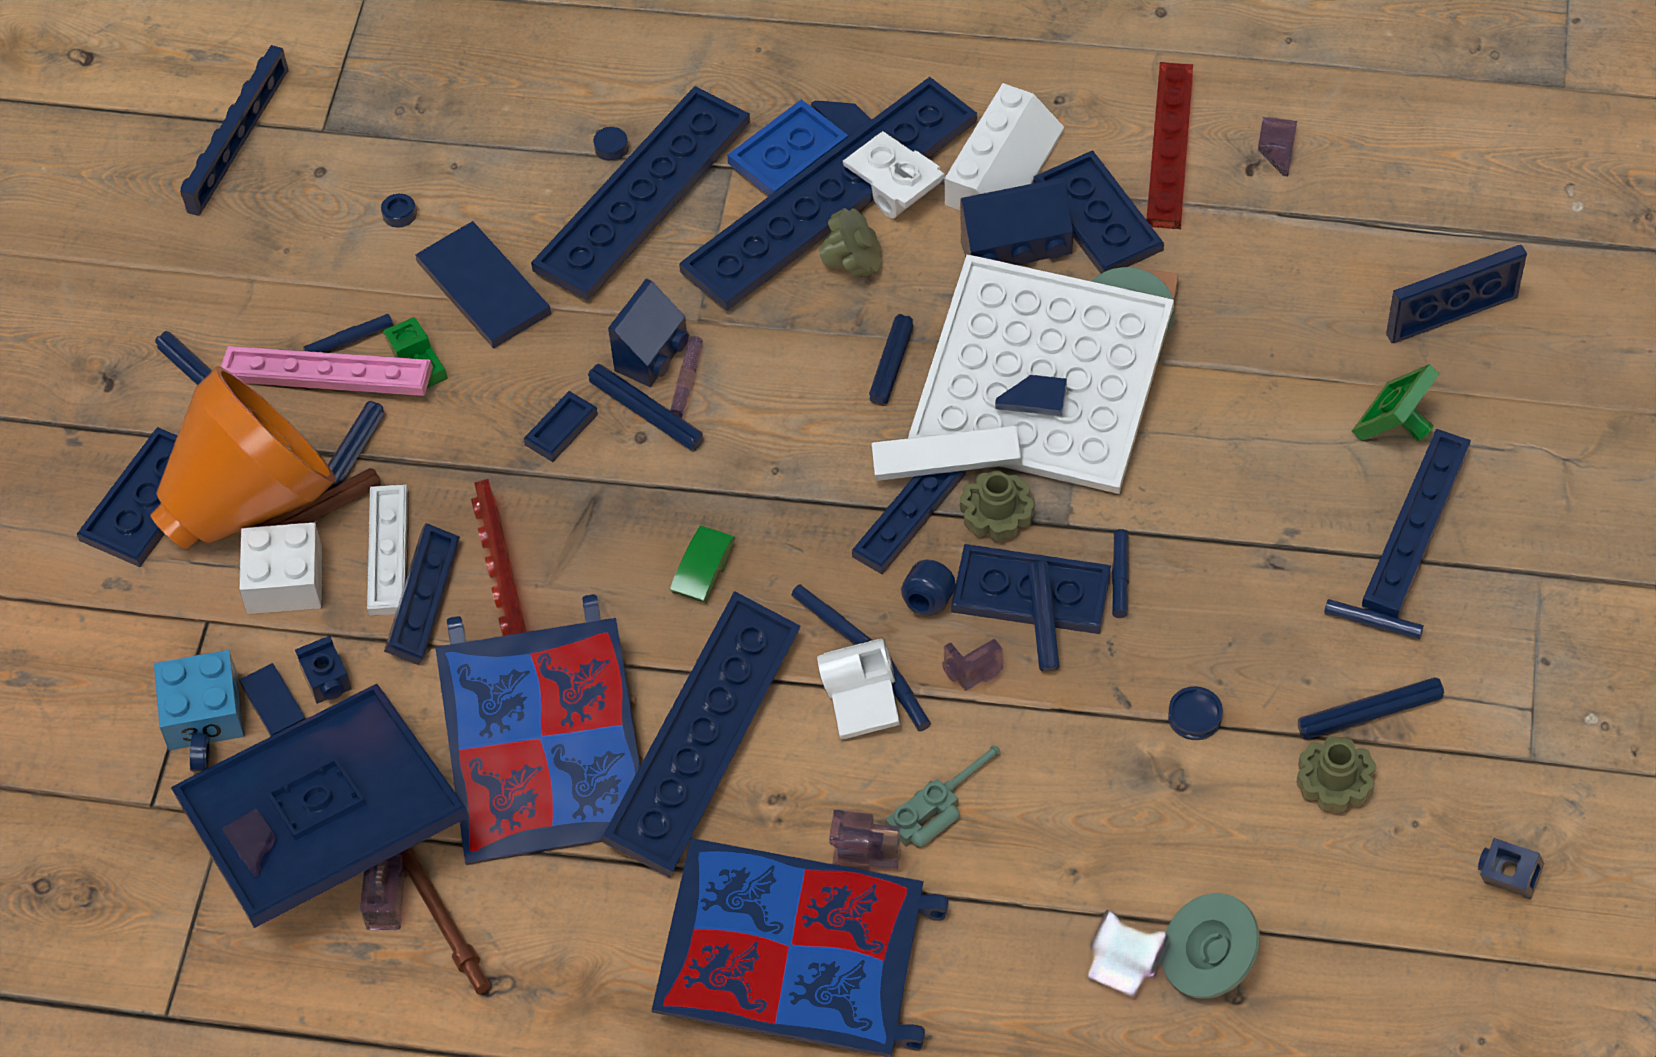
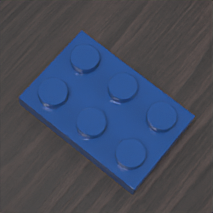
[727,99,848,196]

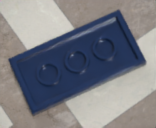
[1033,150,1164,274]
[415,221,551,348]
[1386,244,1527,343]
[77,427,178,567]
[951,544,1111,634]

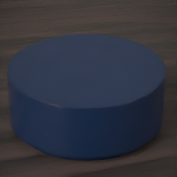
[593,127,628,160]
[381,193,417,228]
[190,733,210,772]

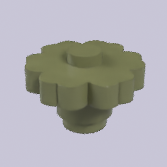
[819,208,882,277]
[960,470,1035,541]
[1296,736,1376,813]

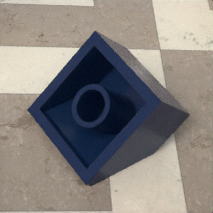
[608,278,689,388]

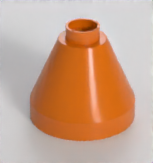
[150,366,336,550]

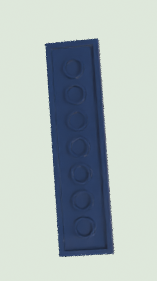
[531,86,750,301]
[600,591,801,878]

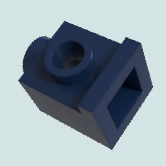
[295,635,352,704]
[1478,838,1544,900]

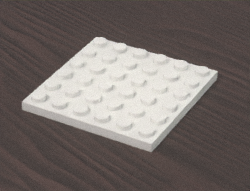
[908,254,1174,494]

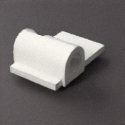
[843,131,945,219]
[817,638,900,740]

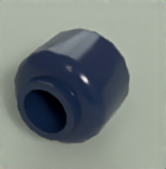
[901,559,956,615]

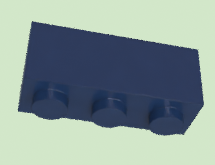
[960,178,1073,265]

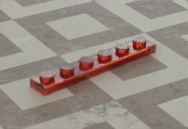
[1146,62,1193,230]
[471,479,526,636]

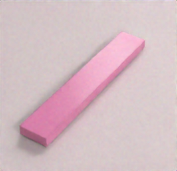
[221,346,433,396]

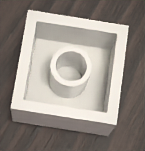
[239,522,322,614]

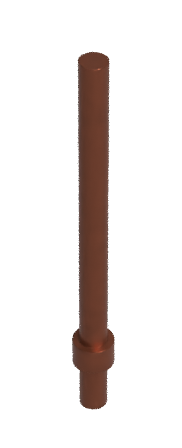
[397,847,491,994]

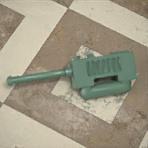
[885,746,1000,847]

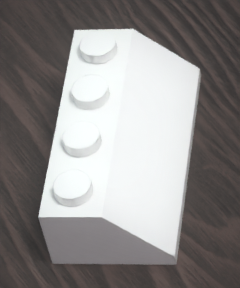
[944,83,1064,210]

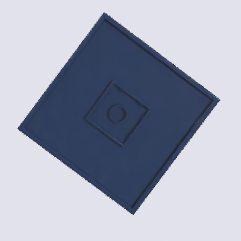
[171,684,469,928]

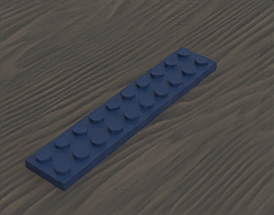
[679,77,977,311]

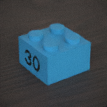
[154,650,244,750]

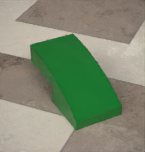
[383,317,448,388]
[670,525,735,603]

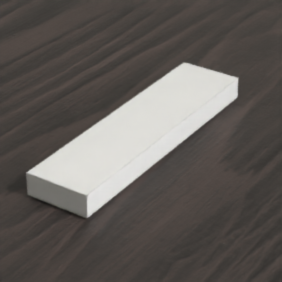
[871,425,1021,481]
[367,484,408,616]

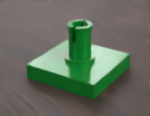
[1352,364,1439,441]

